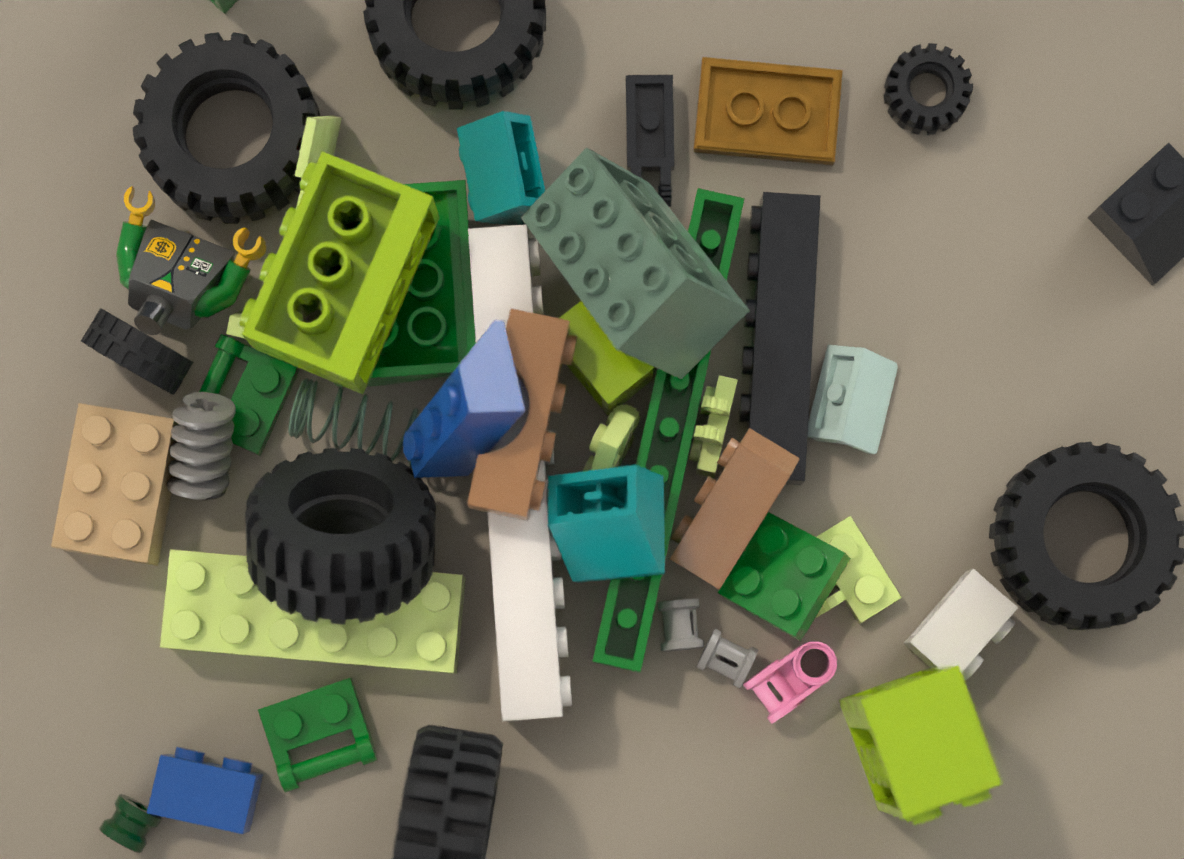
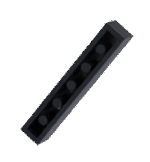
[738,192,821,485]

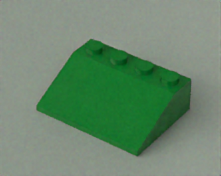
[326,180,476,388]

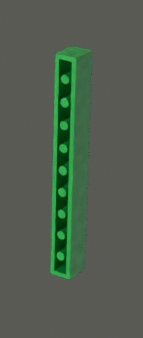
[592,188,745,673]

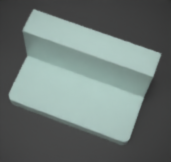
[808,345,898,454]

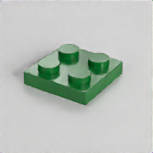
[718,512,851,642]

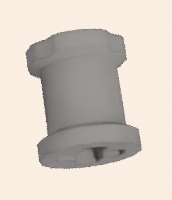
[657,599,704,652]
[696,629,759,688]

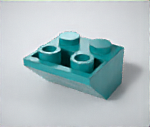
[457,111,545,226]
[548,465,665,583]

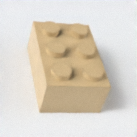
[51,403,179,566]

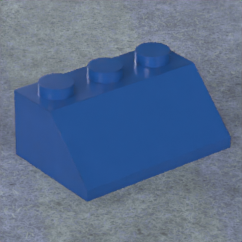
[403,320,525,478]

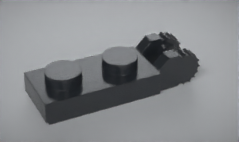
[625,75,675,207]

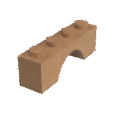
[467,308,577,521]

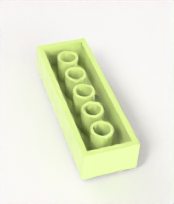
[160,549,466,674]

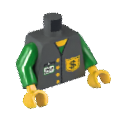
[116,186,267,335]

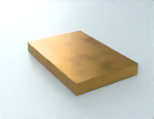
[693,57,843,165]

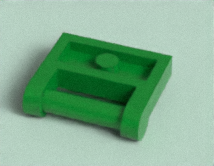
[199,334,300,456]
[258,678,378,793]

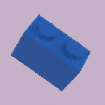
[147,747,263,834]

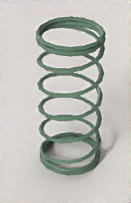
[288,378,418,470]

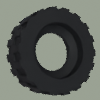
[81,308,194,395]

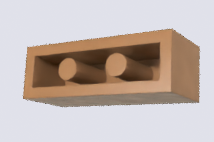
[670,428,800,589]

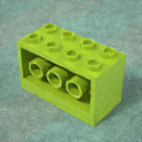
[239,151,440,394]
[839,665,1002,825]

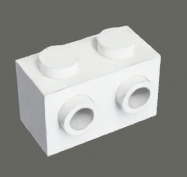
[903,569,1018,681]

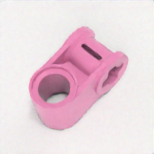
[743,641,837,724]

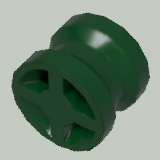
[99,794,162,853]

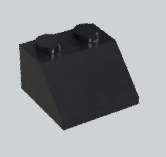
[1087,142,1184,286]

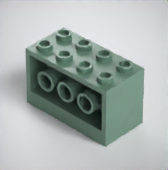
[521,147,750,379]

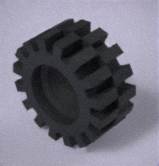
[883,43,973,135]

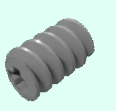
[167,392,236,500]

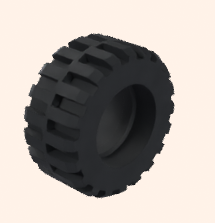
[363,0,546,110]
[132,32,320,224]
[989,442,1184,630]
[245,448,436,624]
[392,724,503,859]

